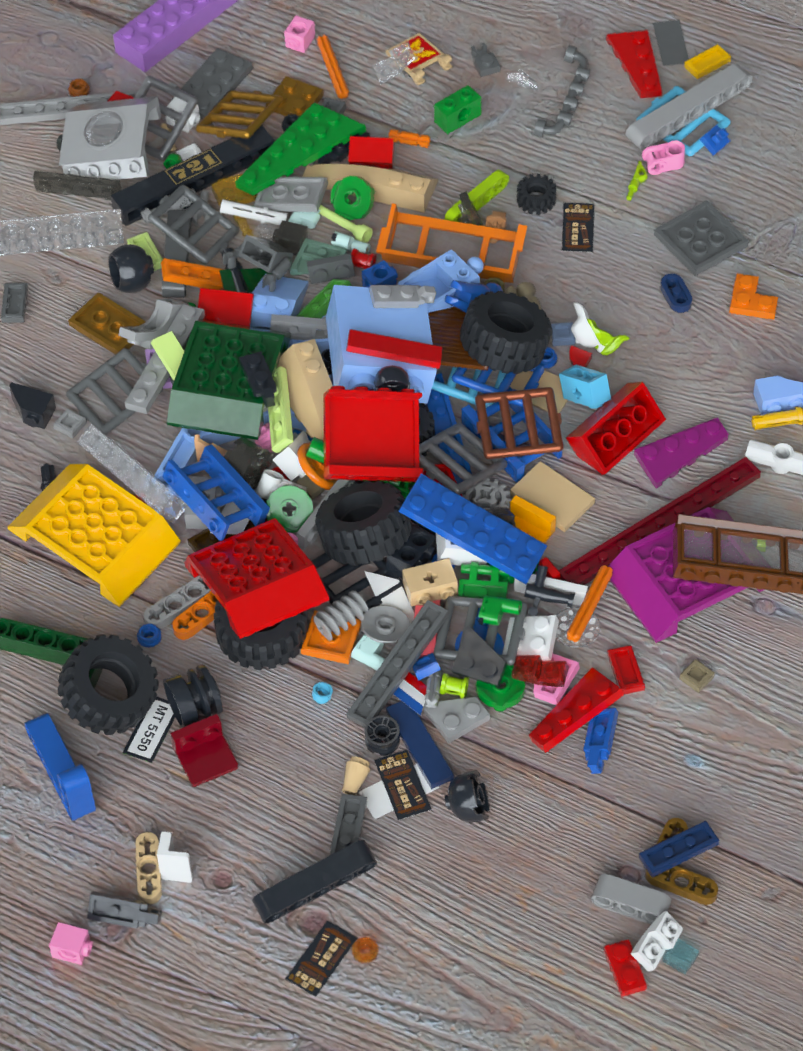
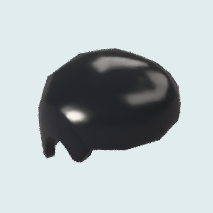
[374,365,410,392]

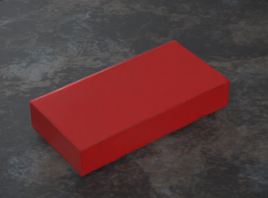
[607,645,645,694]

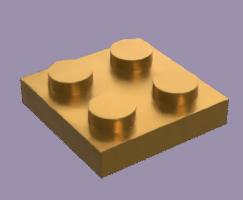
[266,76,324,117]

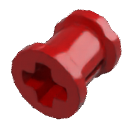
[351,248,377,269]

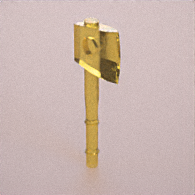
[212,174,258,237]

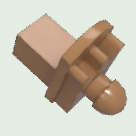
[485,211,506,244]

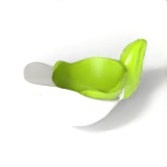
[571,302,629,356]

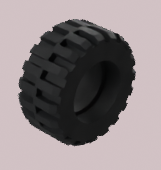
[460,291,552,374]
[315,481,412,566]
[214,601,309,670]
[58,634,159,735]

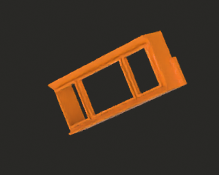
[376,203,528,283]

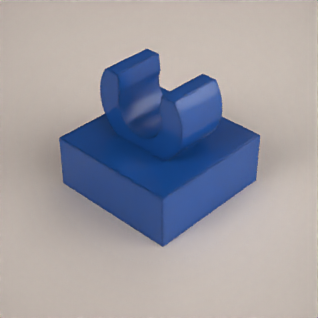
[699,125,730,156]

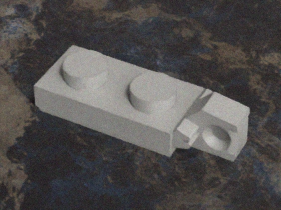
[369,285,436,308]

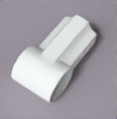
[255,469,307,507]

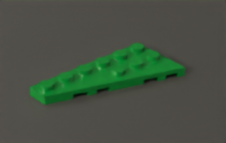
[235,102,366,196]

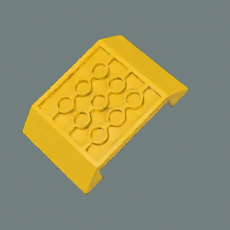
[8,464,180,607]

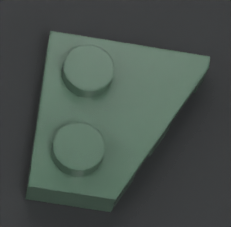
[290,238,347,276]

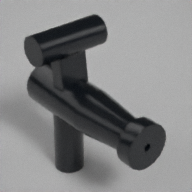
[524,565,575,616]

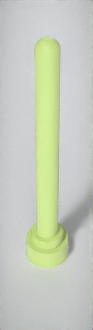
[319,204,373,243]

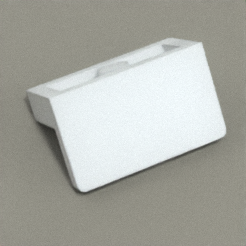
[157,831,193,882]

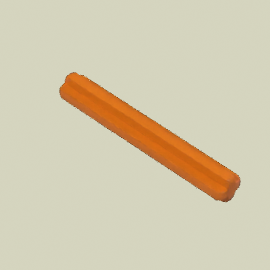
[317,35,349,99]
[567,565,613,642]

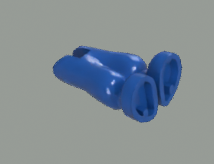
[445,280,502,313]

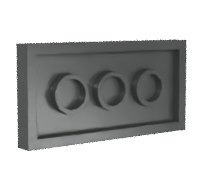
[170,48,253,120]

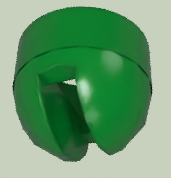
[164,153,182,169]

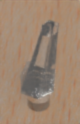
[507,69,538,91]

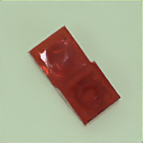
[511,655,569,687]

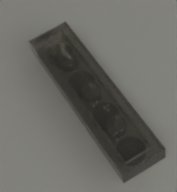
[33,171,122,200]

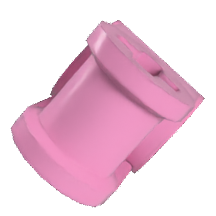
[642,141,685,175]

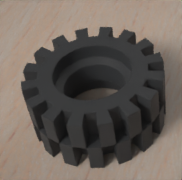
[517,174,557,215]

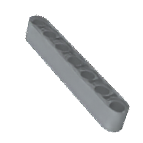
[626,63,752,150]

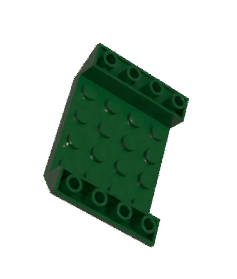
[167,319,291,440]

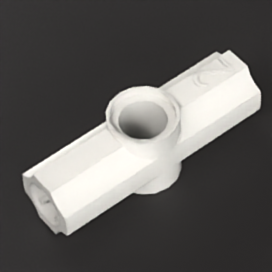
[745,439,803,475]

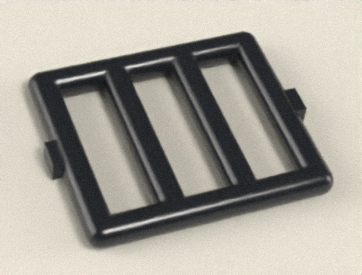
[311,553,405,619]

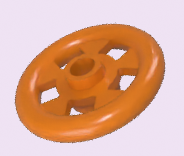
[297,443,338,490]

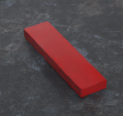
[346,329,442,369]

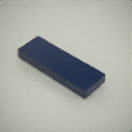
[639,820,720,877]

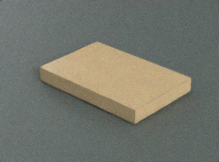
[510,461,595,533]

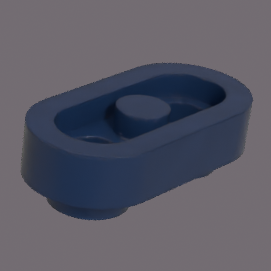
[660,274,692,313]

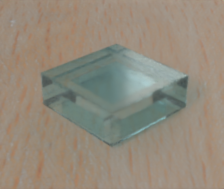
[663,939,700,975]

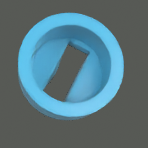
[312,682,333,704]

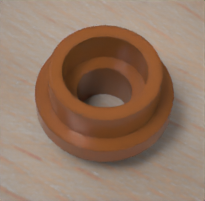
[68,79,90,97]

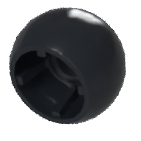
[108,244,154,293]

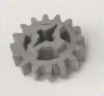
[462,478,511,520]

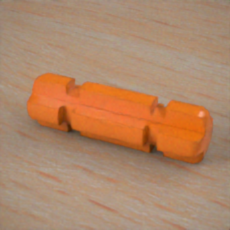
[388,129,431,148]

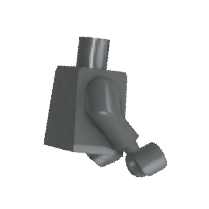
[223,235,293,292]

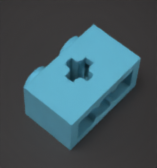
[559,365,611,409]

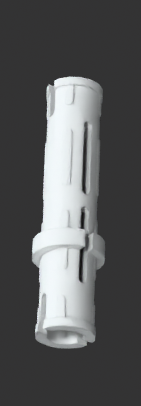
[220,199,287,227]

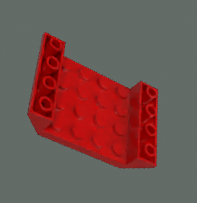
[184,518,330,639]

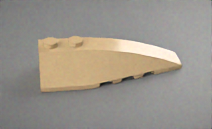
[302,164,438,213]
[276,339,332,441]

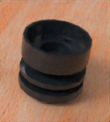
[163,664,223,728]

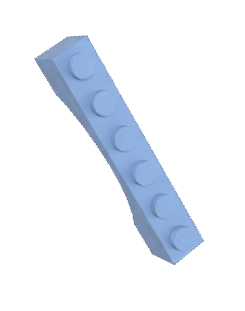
[753,376,803,415]

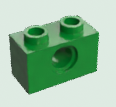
[434,85,481,134]

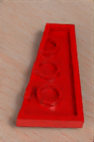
[606,30,662,98]
[529,667,624,753]

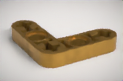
[645,818,718,905]

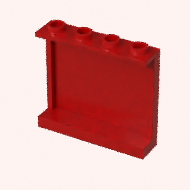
[323,386,423,482]

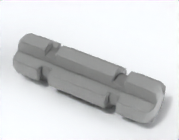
[425,670,442,708]

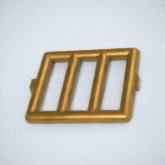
[196,90,283,139]

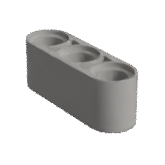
[591,874,671,924]

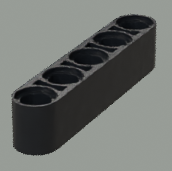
[252,840,377,924]

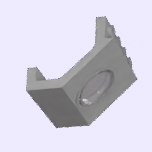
[59,96,161,185]

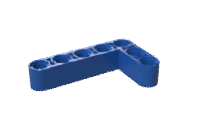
[24,713,96,821]

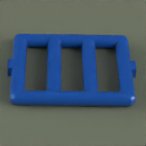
[452,365,545,407]

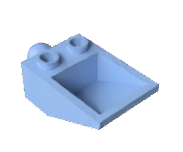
[397,249,484,313]

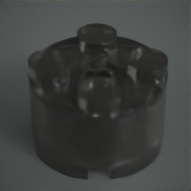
[224,437,275,490]

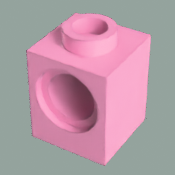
[285,16,315,53]
[49,922,93,965]

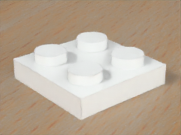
[502,615,559,663]

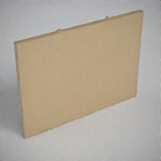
[510,370,568,413]

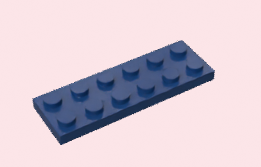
[399,473,547,584]

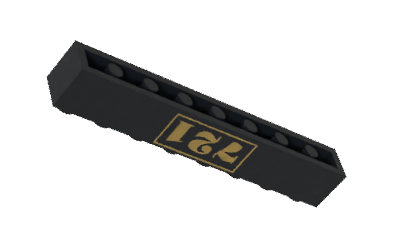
[110,125,275,227]

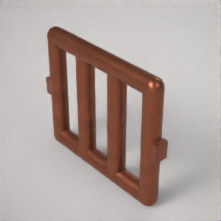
[475,387,563,459]

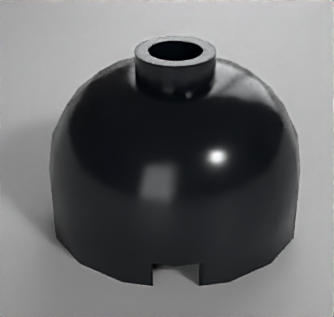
[445,770,490,823]

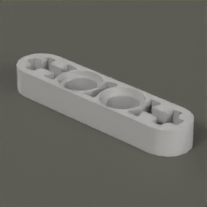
[144,576,211,629]

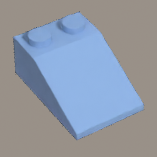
[250,274,309,328]

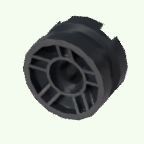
[365,715,400,756]

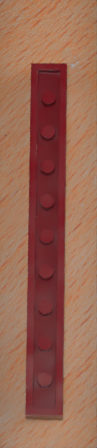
[558,457,761,585]

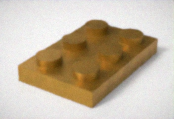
[68,292,146,355]

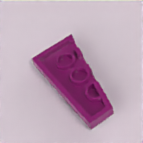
[634,417,729,489]

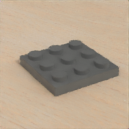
[654,200,748,276]

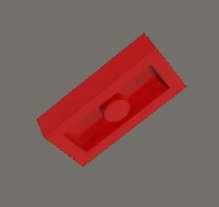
[604,939,647,997]

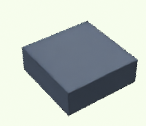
[551,322,576,346]

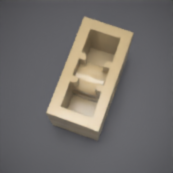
[402,558,458,607]

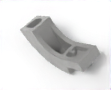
[119,298,189,350]

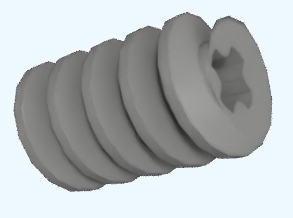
[313,591,368,641]

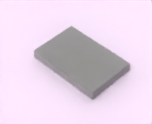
[253,177,328,212]

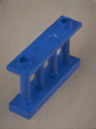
[462,387,562,483]
[162,444,270,541]

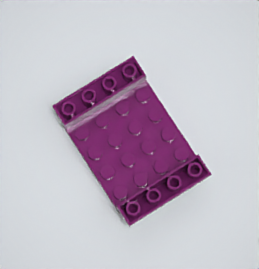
[608,507,771,643]

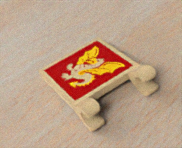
[386,33,452,85]

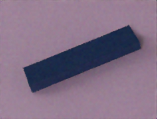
[386,701,454,789]

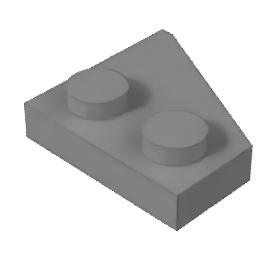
[422,697,490,744]

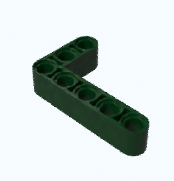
[0,618,103,710]

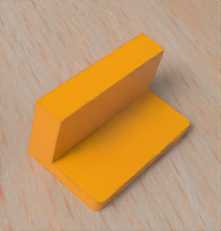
[504,495,556,544]

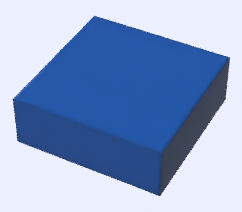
[413,653,441,680]

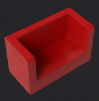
[348,136,395,169]

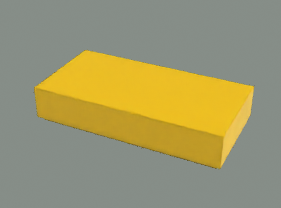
[684,44,731,79]

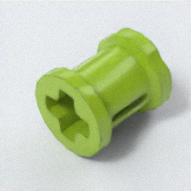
[440,673,469,699]

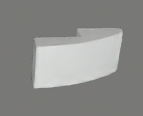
[631,911,683,971]

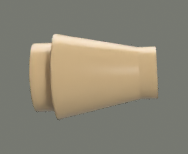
[342,756,370,795]

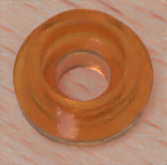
[352,937,378,963]

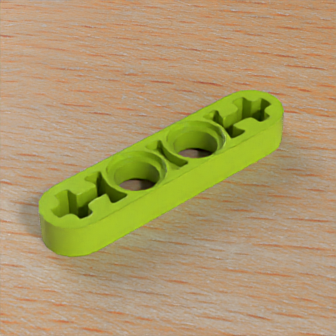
[444,169,510,223]

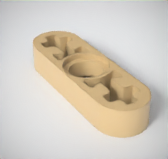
[135,832,162,905]

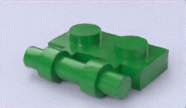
[458,562,510,599]

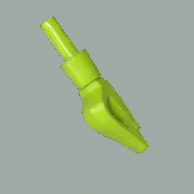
[626,161,648,201]

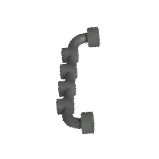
[533,45,591,138]

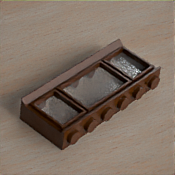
[673,514,803,594]

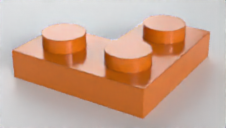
[729,273,778,320]

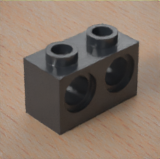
[386,525,437,579]

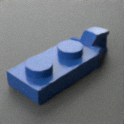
[583,708,619,774]

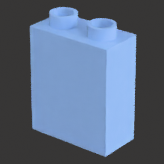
[326,285,437,404]

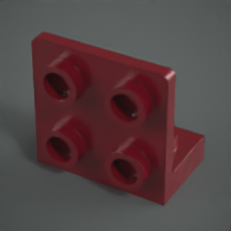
[170,714,238,787]

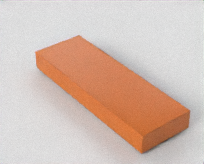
[161,258,225,290]

